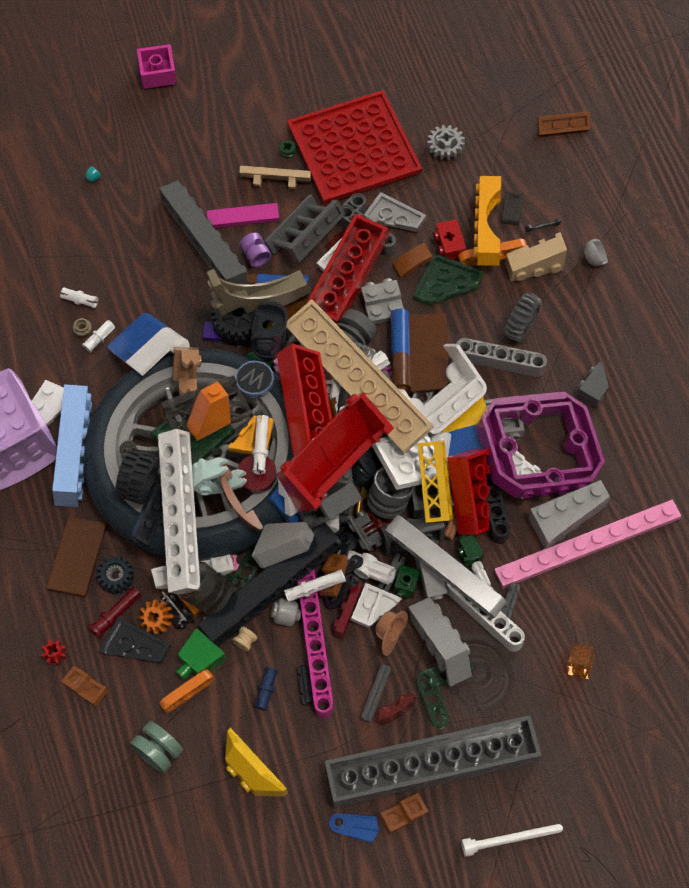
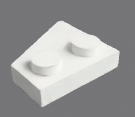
[350,583,401,628]

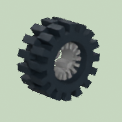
[96,555,134,595]

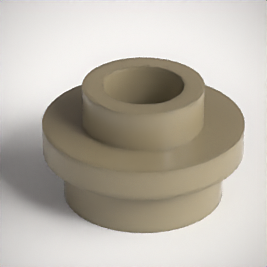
[73,318,92,336]

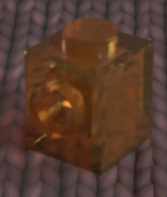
[567,643,595,679]

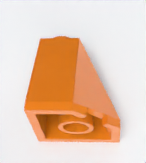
[187,381,231,441]

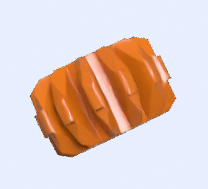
[138,600,174,634]

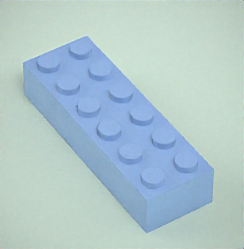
[53,385,92,507]

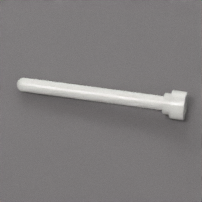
[461,824,563,857]

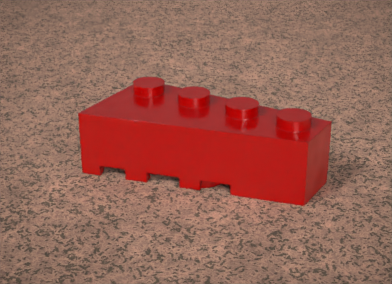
[447,449,490,535]

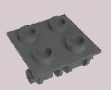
[348,510,383,551]

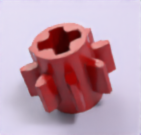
[41,640,67,665]

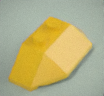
[225,728,288,796]

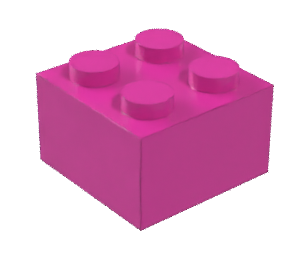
[137,44,177,89]

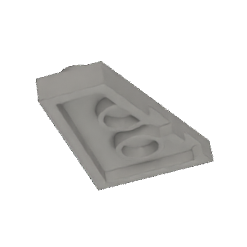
[364,192,426,232]

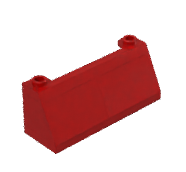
[276,392,394,513]

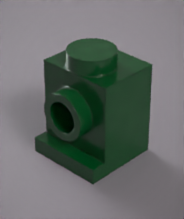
[457,535,483,568]

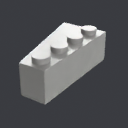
[528,480,610,549]
[408,597,472,687]

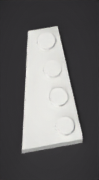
[32,380,64,426]

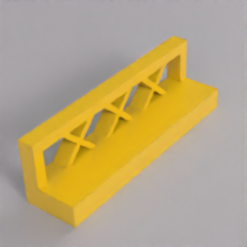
[418,440,453,523]

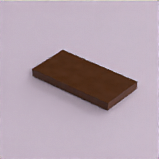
[46,517,107,598]

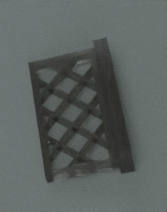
[161,375,253,441]

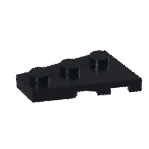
[98,617,171,663]

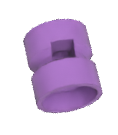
[239,233,271,267]

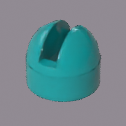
[86,166,101,182]

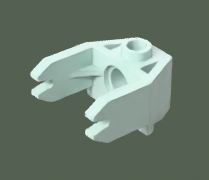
[192,457,247,495]

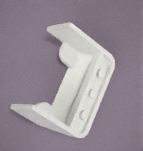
[399,344,487,434]

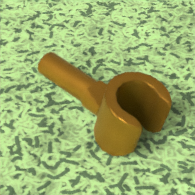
[355,486,368,515]

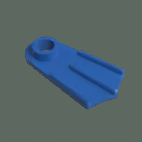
[329,813,379,843]

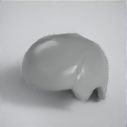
[584,239,608,266]

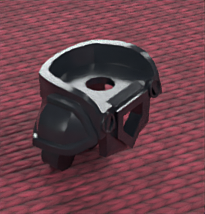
[251,302,290,359]
[351,433,388,488]

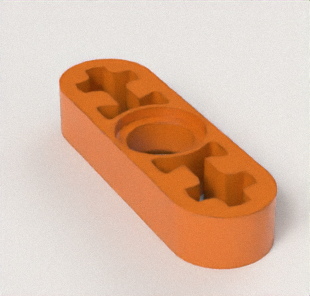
[159,669,215,713]

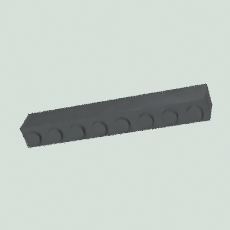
[159,180,248,284]

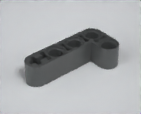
[339,193,396,257]

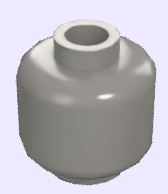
[271,598,301,627]

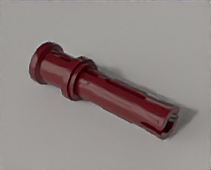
[87,587,142,639]

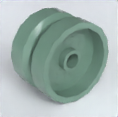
[129,721,184,774]

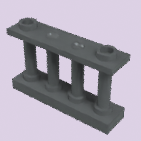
[264,194,345,262]

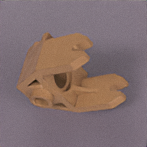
[173,347,201,397]

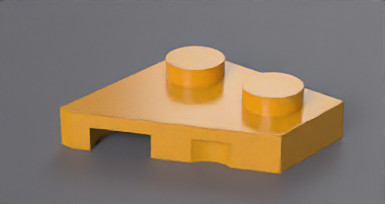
[228,416,274,455]

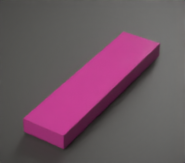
[207,203,279,228]

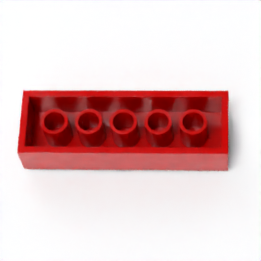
[305,213,389,324]
[277,343,332,457]

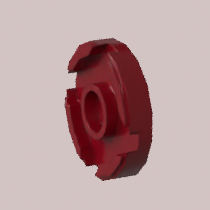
[238,455,277,493]

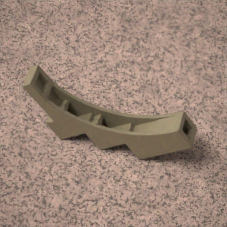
[207,269,311,316]

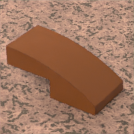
[393,243,433,278]
[318,554,347,597]
[61,666,108,707]
[379,793,429,834]

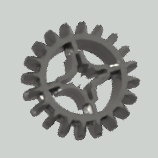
[505,292,542,342]

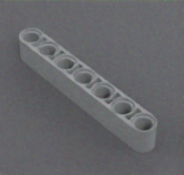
[384,515,507,618]

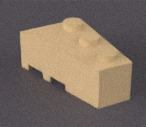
[505,232,567,282]

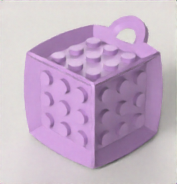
[0,368,57,490]

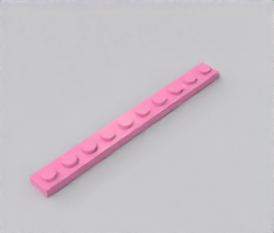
[494,499,681,589]

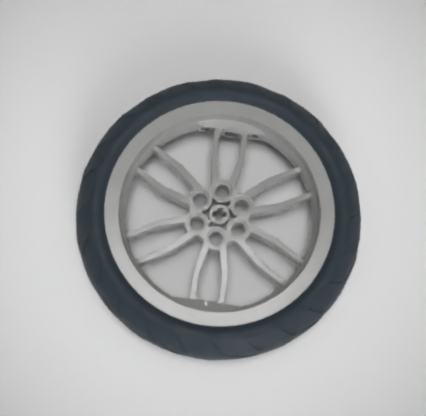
[83,348,294,561]

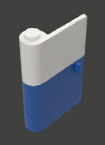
[107,313,190,376]

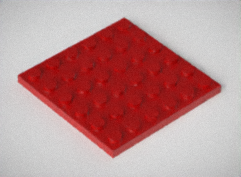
[287,90,422,204]

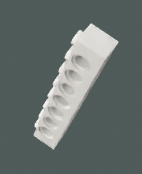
[158,429,201,594]

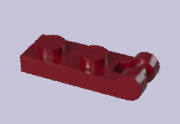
[333,582,361,640]

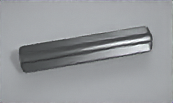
[361,664,391,723]

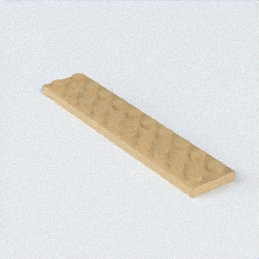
[287,300,434,454]

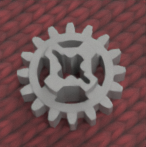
[427,125,465,160]

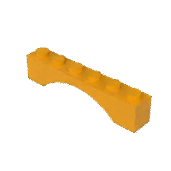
[474,176,501,266]

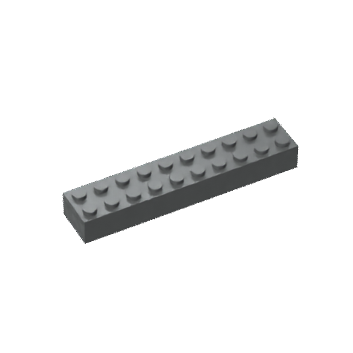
[325,715,542,808]

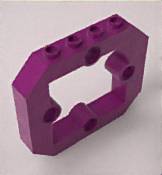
[476,392,605,499]

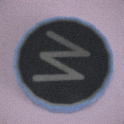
[235,361,274,398]

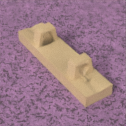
[240,166,311,190]

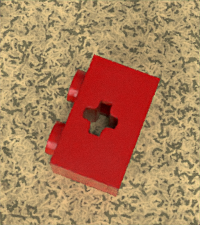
[433,219,467,263]

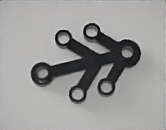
[315,532,363,609]

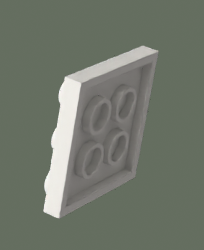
[372,434,449,490]

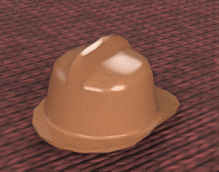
[376,611,408,656]

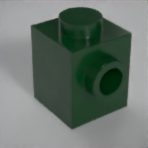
[394,565,420,599]

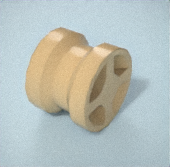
[232,627,258,652]

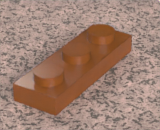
[537,111,591,135]

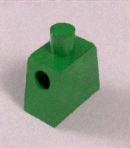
[176,629,226,680]

